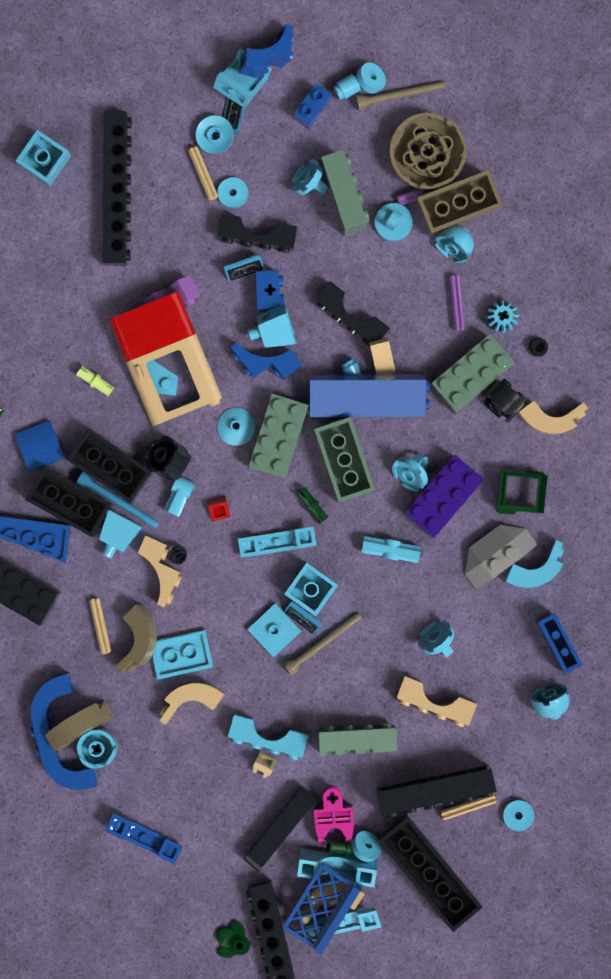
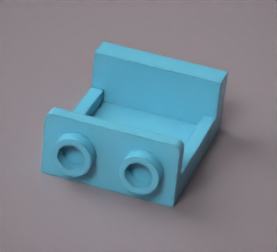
[213,48,272,108]

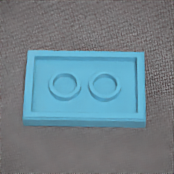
[152,630,213,680]

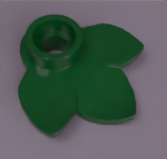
[215,921,250,959]

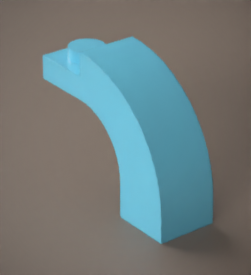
[504,540,565,588]

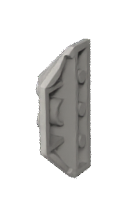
[465,525,538,590]

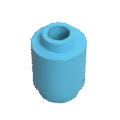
[333,74,361,100]

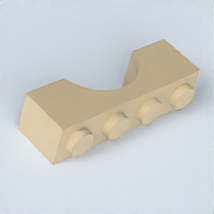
[396,675,477,727]

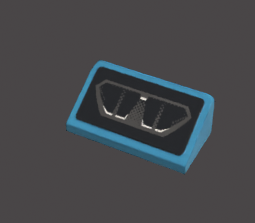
[223,98,245,134]
[224,254,264,282]
[284,601,322,635]

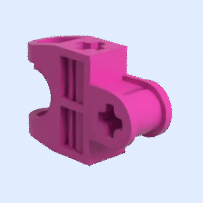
[314,786,354,845]

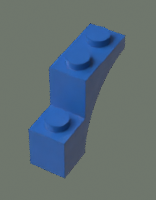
[239,24,294,79]
[231,343,303,380]

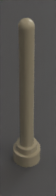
[356,81,446,111]
[283,613,362,676]

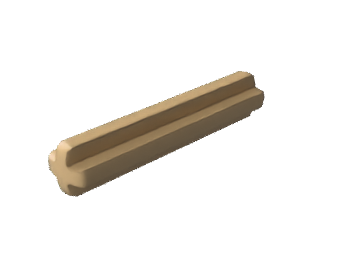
[188,146,218,201]
[89,598,111,654]
[440,793,496,820]

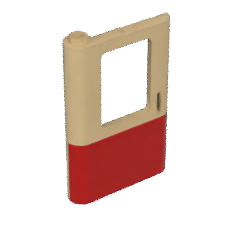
[108,291,222,426]

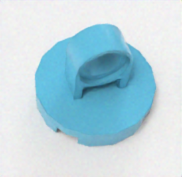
[291,159,329,196]
[375,203,412,242]
[392,454,428,492]
[417,620,455,658]

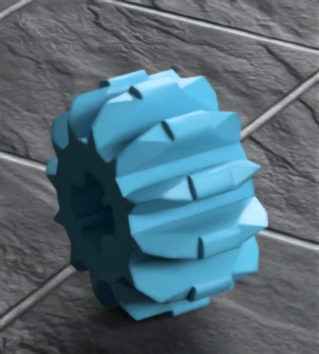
[486,300,519,333]

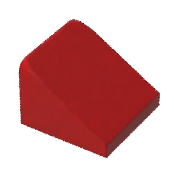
[207,495,231,522]

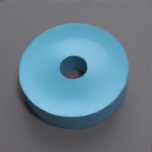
[357,62,386,94]
[218,177,248,209]
[503,800,534,831]
[351,831,382,863]

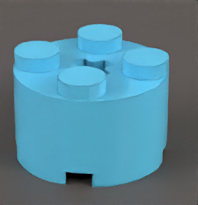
[77,728,118,769]

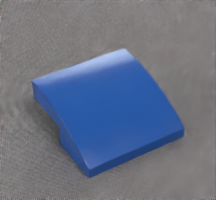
[14,420,65,472]

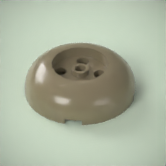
[390,113,467,190]

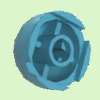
[435,226,474,263]
[530,684,570,720]

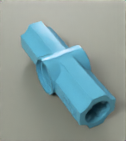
[361,536,421,563]

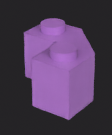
[143,276,201,308]

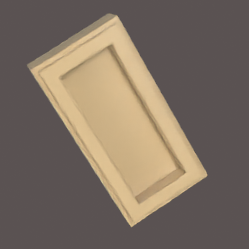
[369,338,396,374]

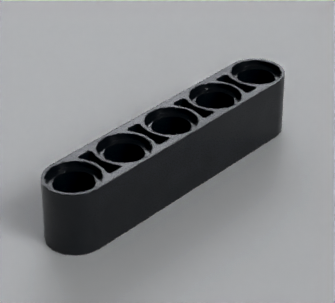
[243,786,317,872]

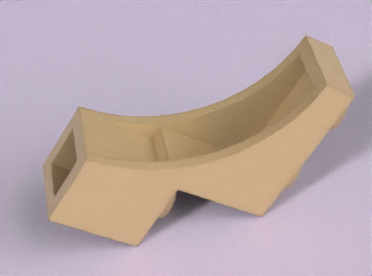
[138,536,182,607]

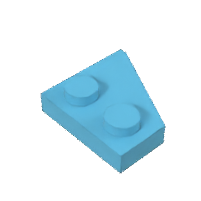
[141,360,178,396]

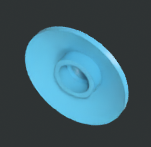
[196,115,234,154]
[217,408,255,446]

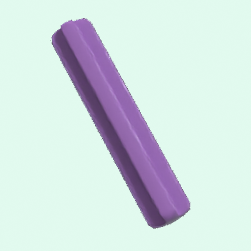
[397,182,451,205]
[449,275,465,331]

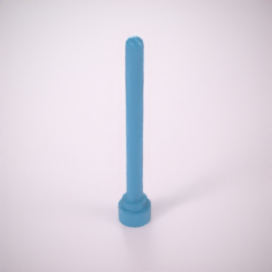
[76,471,159,528]

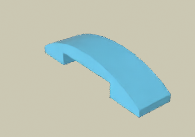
[238,527,317,558]
[305,908,382,945]

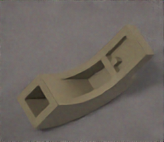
[115,605,157,673]
[45,701,115,752]

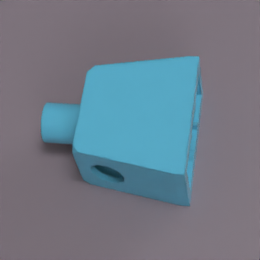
[248,304,296,347]
[99,510,143,559]

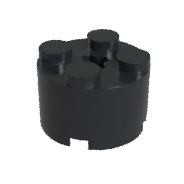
[480,378,526,423]
[144,436,191,481]

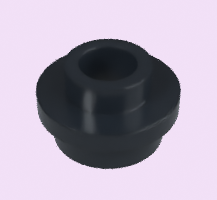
[529,338,548,357]
[168,546,187,565]

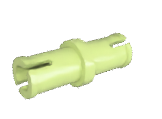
[76,366,114,397]

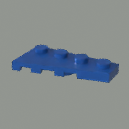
[0,515,71,563]

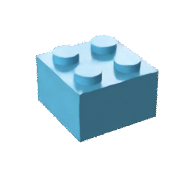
[16,130,71,187]
[285,563,338,616]

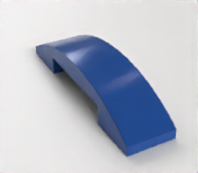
[105,813,183,864]

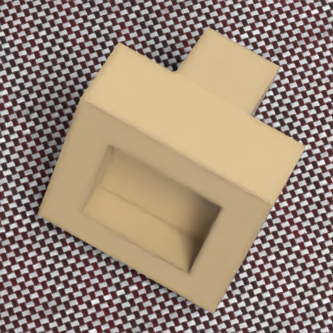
[253,751,277,778]

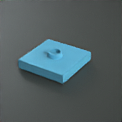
[247,603,301,658]

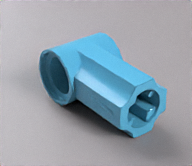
[164,477,196,517]

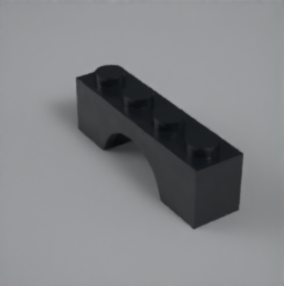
[218,214,297,254]
[316,281,390,348]

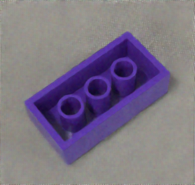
[404,455,484,538]

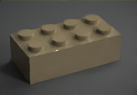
[416,170,503,237]

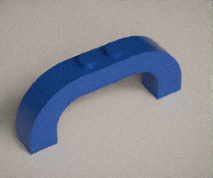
[30,673,98,790]

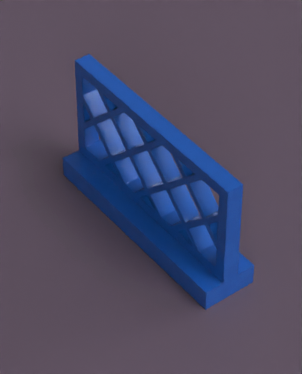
[282,863,363,955]

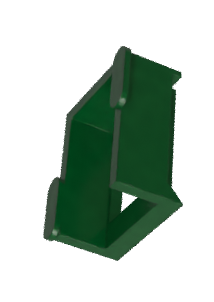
[496,470,548,515]

